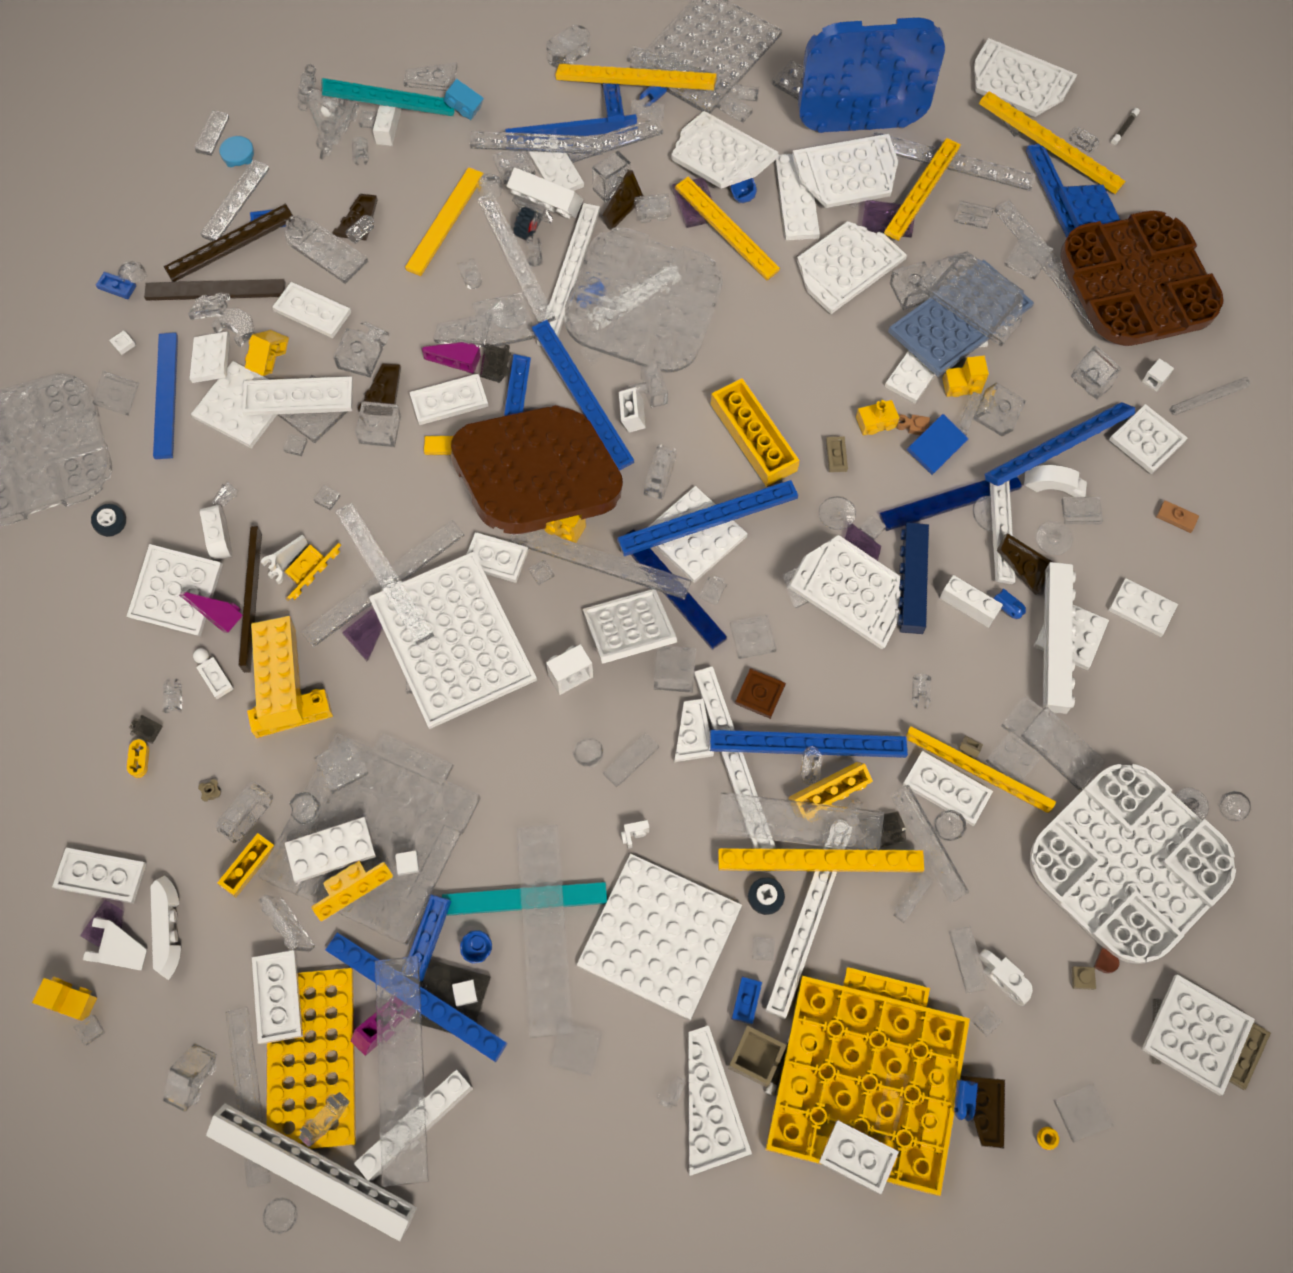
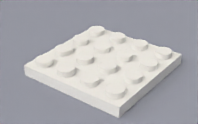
[191,361,278,449]
[647,486,747,583]
[126,544,223,637]
[583,589,677,664]
[1141,974,1255,1096]

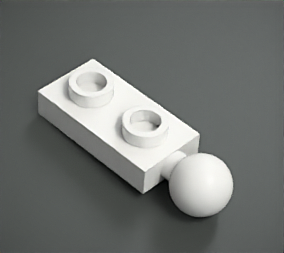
[193,648,234,699]

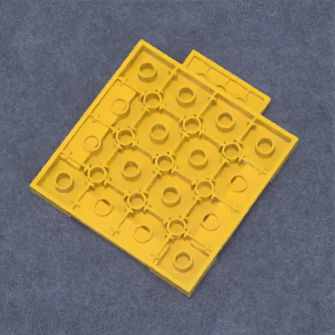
[765,967,970,1196]

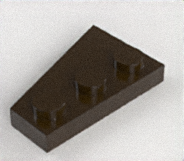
[332,193,378,241]
[358,363,401,414]
[997,533,1053,595]

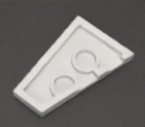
[675,699,714,762]

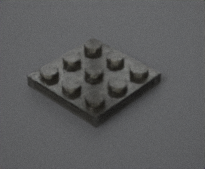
[411,960,491,1034]

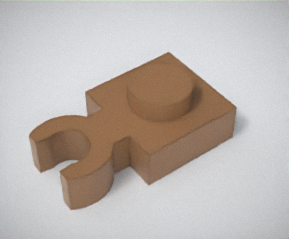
[897,415,930,436]

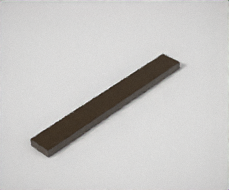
[163,203,295,282]
[144,279,286,301]
[238,526,262,673]

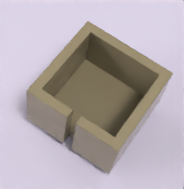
[728,1025,787,1088]

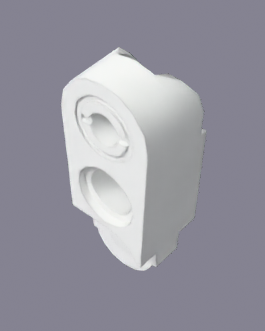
[978,949,1033,1006]

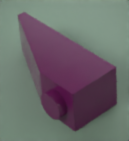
[422,342,481,374]
[179,592,243,633]
[351,997,414,1056]

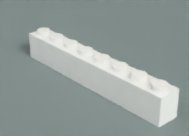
[1043,562,1076,714]

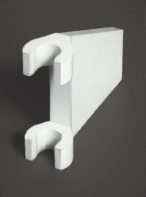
[261,535,308,584]
[83,917,147,970]

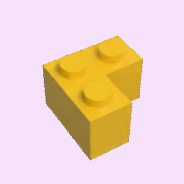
[245,330,289,376]
[942,356,989,397]
[32,977,97,1022]

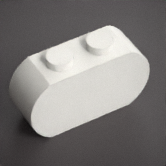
[200,505,233,561]

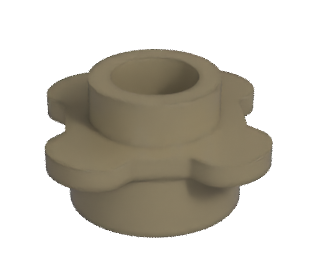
[198,779,221,802]

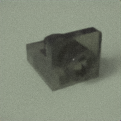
[129,715,163,744]

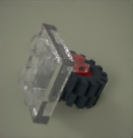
[512,195,553,241]

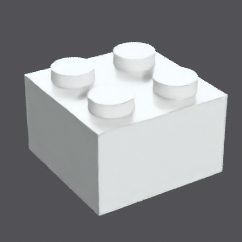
[546,644,593,695]

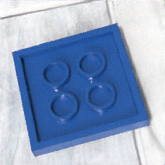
[1058,185,1120,228]

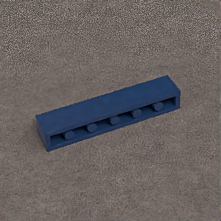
[897,522,929,634]

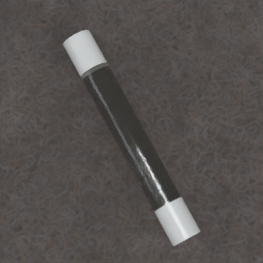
[1111,108,1140,145]
[765,1039,789,1096]

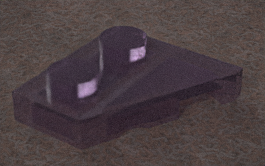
[845,522,881,561]
[342,609,383,662]
[80,900,124,948]

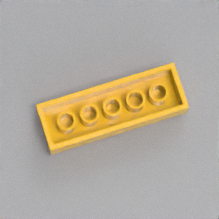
[711,378,800,487]
[251,616,303,730]

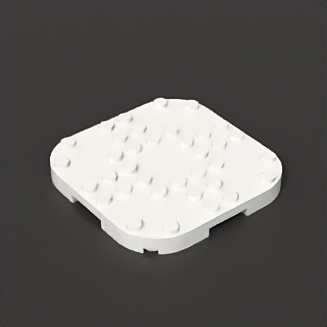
[1030,764,1236,964]

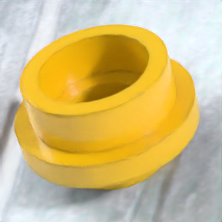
[1037,1127,1059,1150]

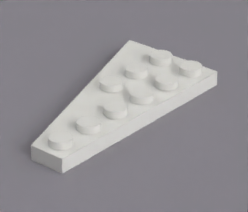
[688,1025,752,1176]

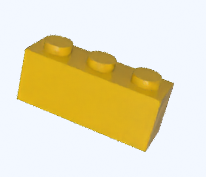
[217,833,276,898]

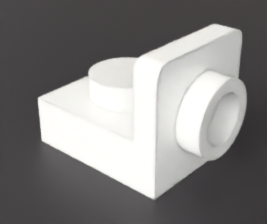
[621,820,649,849]

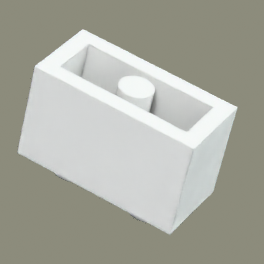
[619,387,646,433]

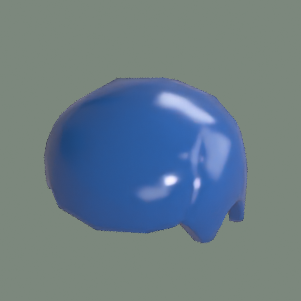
[731,178,757,203]
[460,930,492,964]

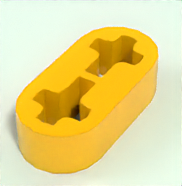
[127,739,150,778]

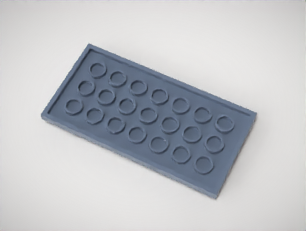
[888,260,1034,377]

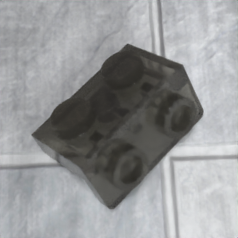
[480,343,511,383]
[859,811,906,850]

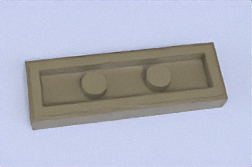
[1229,1023,1271,1090]

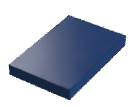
[906,414,969,475]

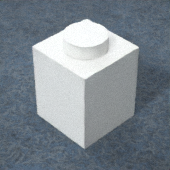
[1142,359,1174,392]

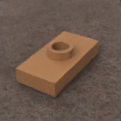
[1156,500,1199,533]

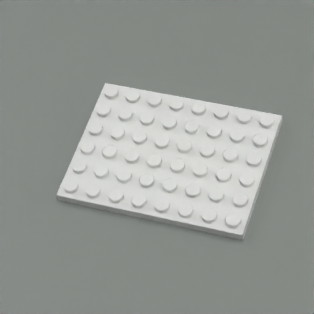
[369,552,537,729]

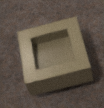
[959,735,983,758]
[1072,966,1096,990]

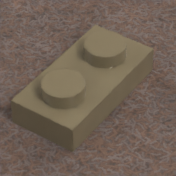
[826,436,848,472]

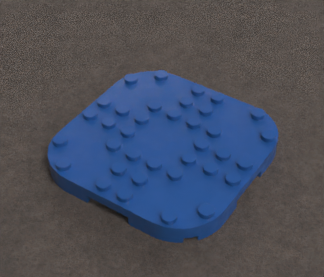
[798,17,945,133]

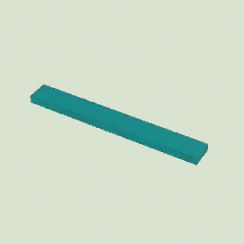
[321,78,454,116]
[442,882,607,916]

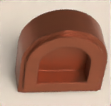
[1094,948,1119,974]

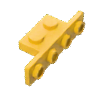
[284,543,341,601]
[311,861,393,921]

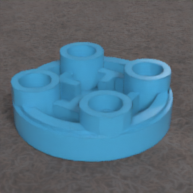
[219,136,254,167]

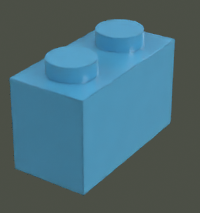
[444,79,484,120]

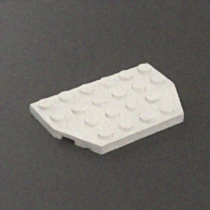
[974,38,1077,117]
[671,111,778,189]
[792,134,898,208]
[797,221,907,314]
[787,535,900,649]

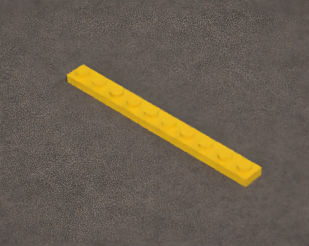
[555,64,717,90]
[979,91,1126,194]
[718,848,925,872]

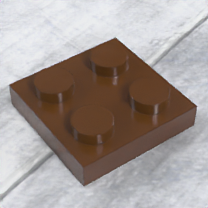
[735,668,786,719]

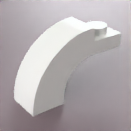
[1024,465,1087,500]

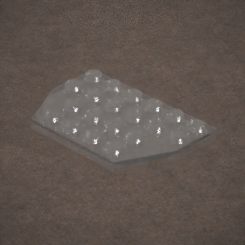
[915,251,1024,347]

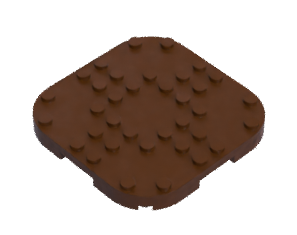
[1060,211,1223,346]
[451,405,623,534]

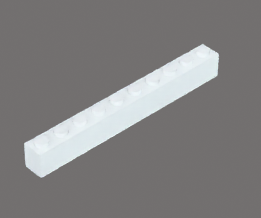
[206,1104,417,1241]

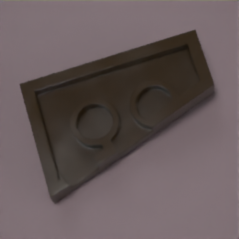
[602,169,644,230]
[960,1076,1005,1149]

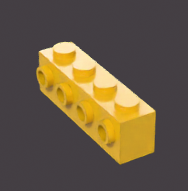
[247,689,333,738]
[788,762,873,818]

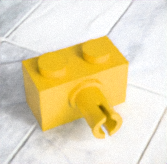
[856,400,899,436]

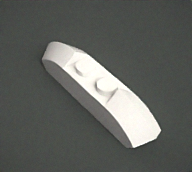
[150,876,181,980]

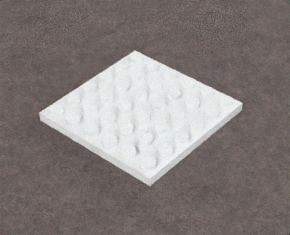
[577,854,742,1021]

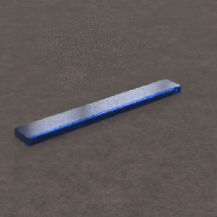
[879,477,1022,531]
[625,529,727,650]

